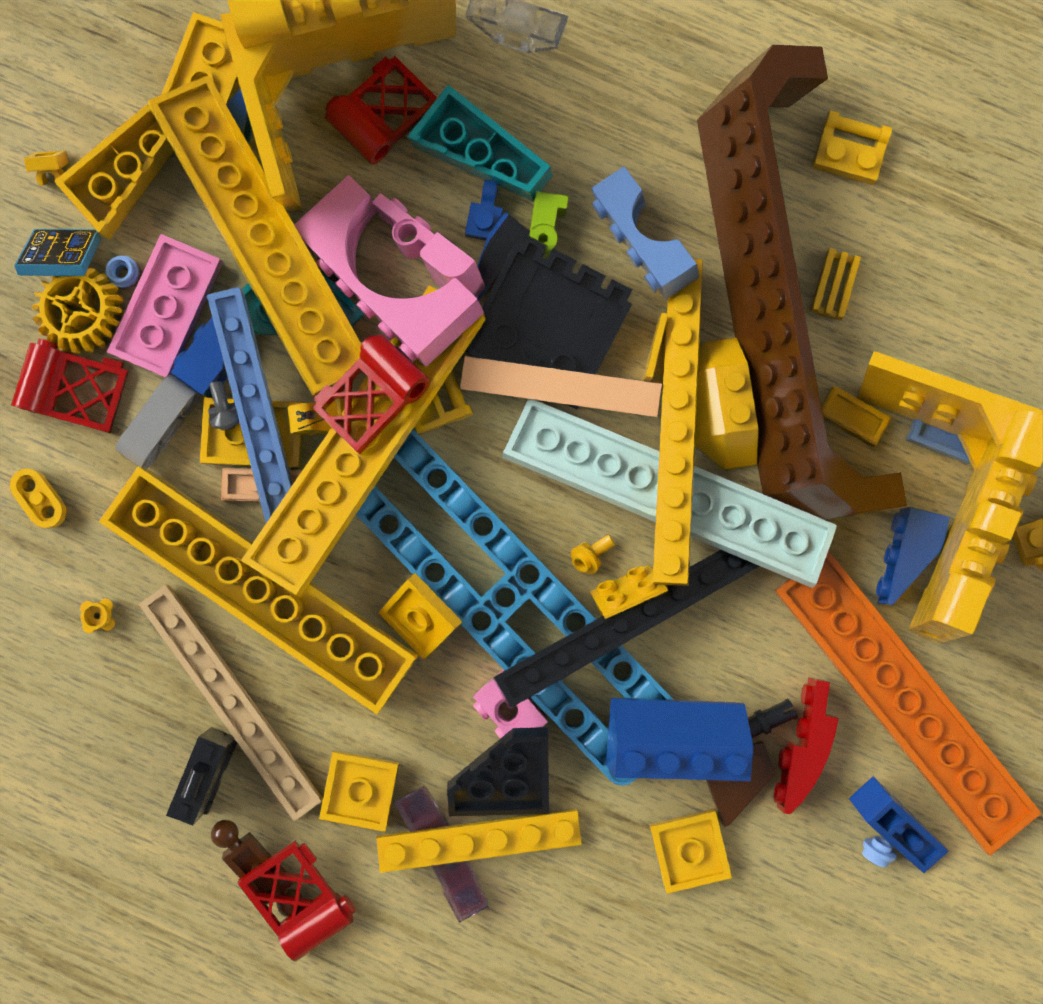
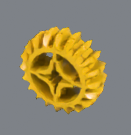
[31,267,124,354]

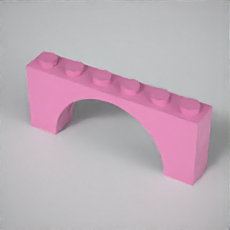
[294,175,484,367]

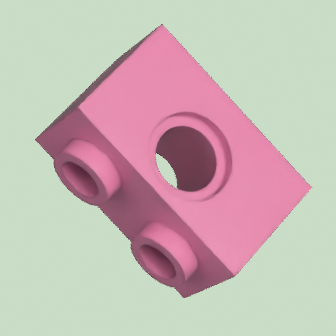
[473,669,548,738]

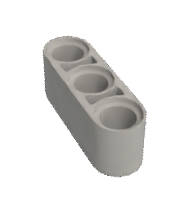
[115,374,201,469]

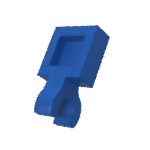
[465,180,503,241]

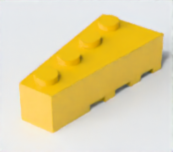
[54,104,174,240]

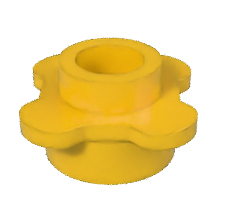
[80,598,116,633]

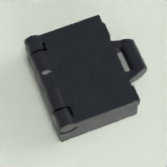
[166,727,237,826]

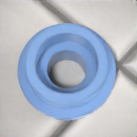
[105,255,139,289]
[862,836,897,867]

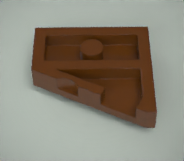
[706,741,776,827]

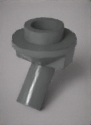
[208,381,239,430]

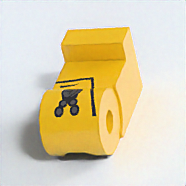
[287,399,345,436]

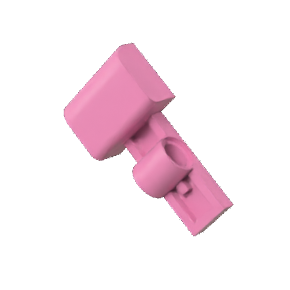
[372,193,486,298]

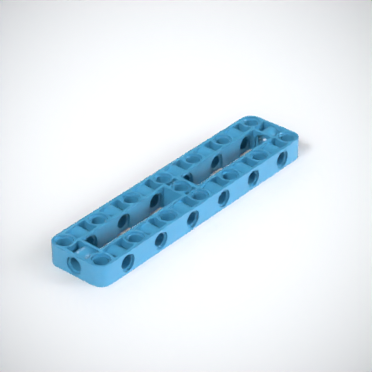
[356,430,674,786]

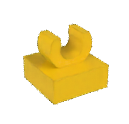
[23,150,69,186]

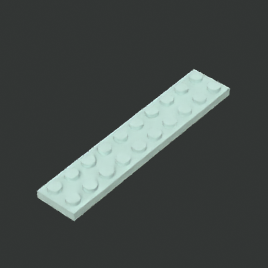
[502,399,837,588]

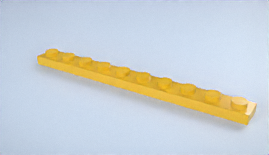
[653,259,703,586]

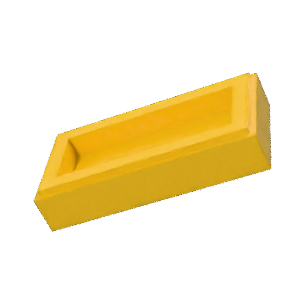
[821,385,892,447]

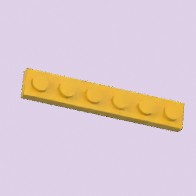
[376,809,582,873]

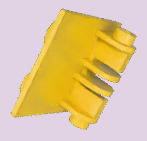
[590,565,668,619]

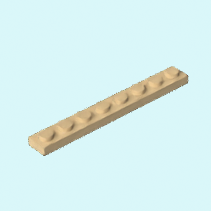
[138,585,323,822]

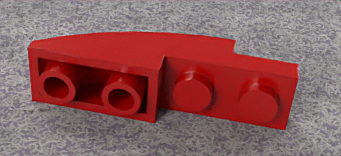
[773,677,839,815]

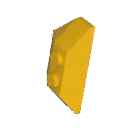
[695,338,758,470]

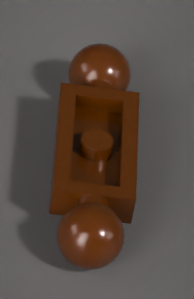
[211,820,303,917]

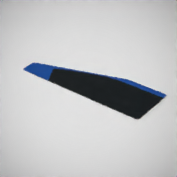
[477,213,530,301]

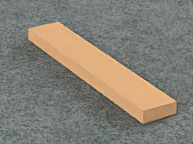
[460,356,662,417]

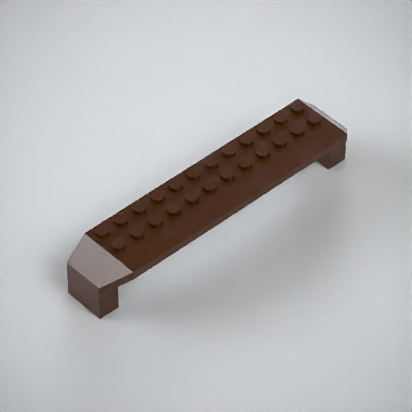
[697,45,907,520]

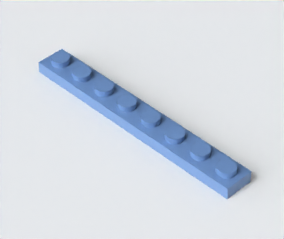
[207,287,293,523]

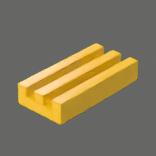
[810,248,861,321]

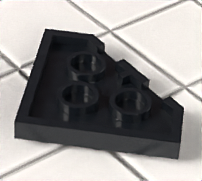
[447,727,549,817]

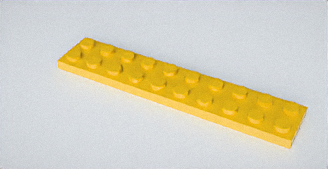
[148,75,363,397]
[241,285,486,598]

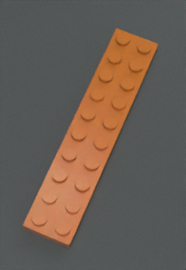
[774,551,1042,856]

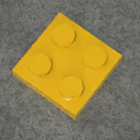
[378,573,462,660]
[319,750,399,832]
[649,809,732,894]

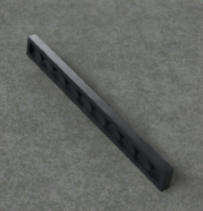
[493,550,760,709]

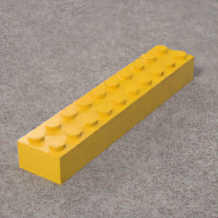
[99,466,419,715]

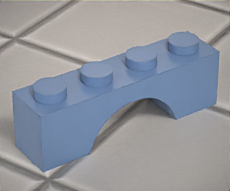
[591,166,699,299]

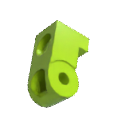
[529,191,568,259]

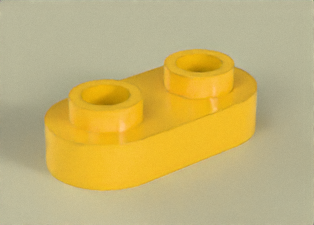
[10,469,67,529]

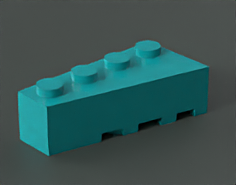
[407,85,553,201]

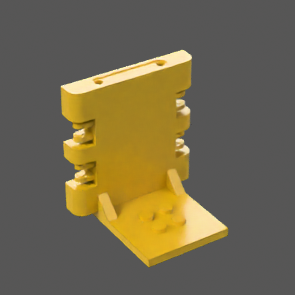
[220,0,456,212]
[857,351,1043,644]

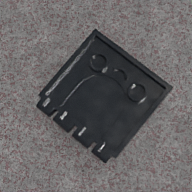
[465,235,633,410]

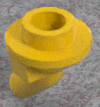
[570,534,616,574]

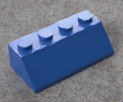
[606,698,753,781]

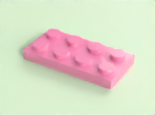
[107,234,223,378]

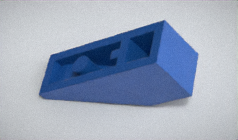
[848,776,949,873]

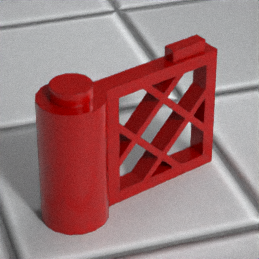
[325,56,437,165]
[313,334,430,454]
[11,338,129,433]
[237,840,356,962]

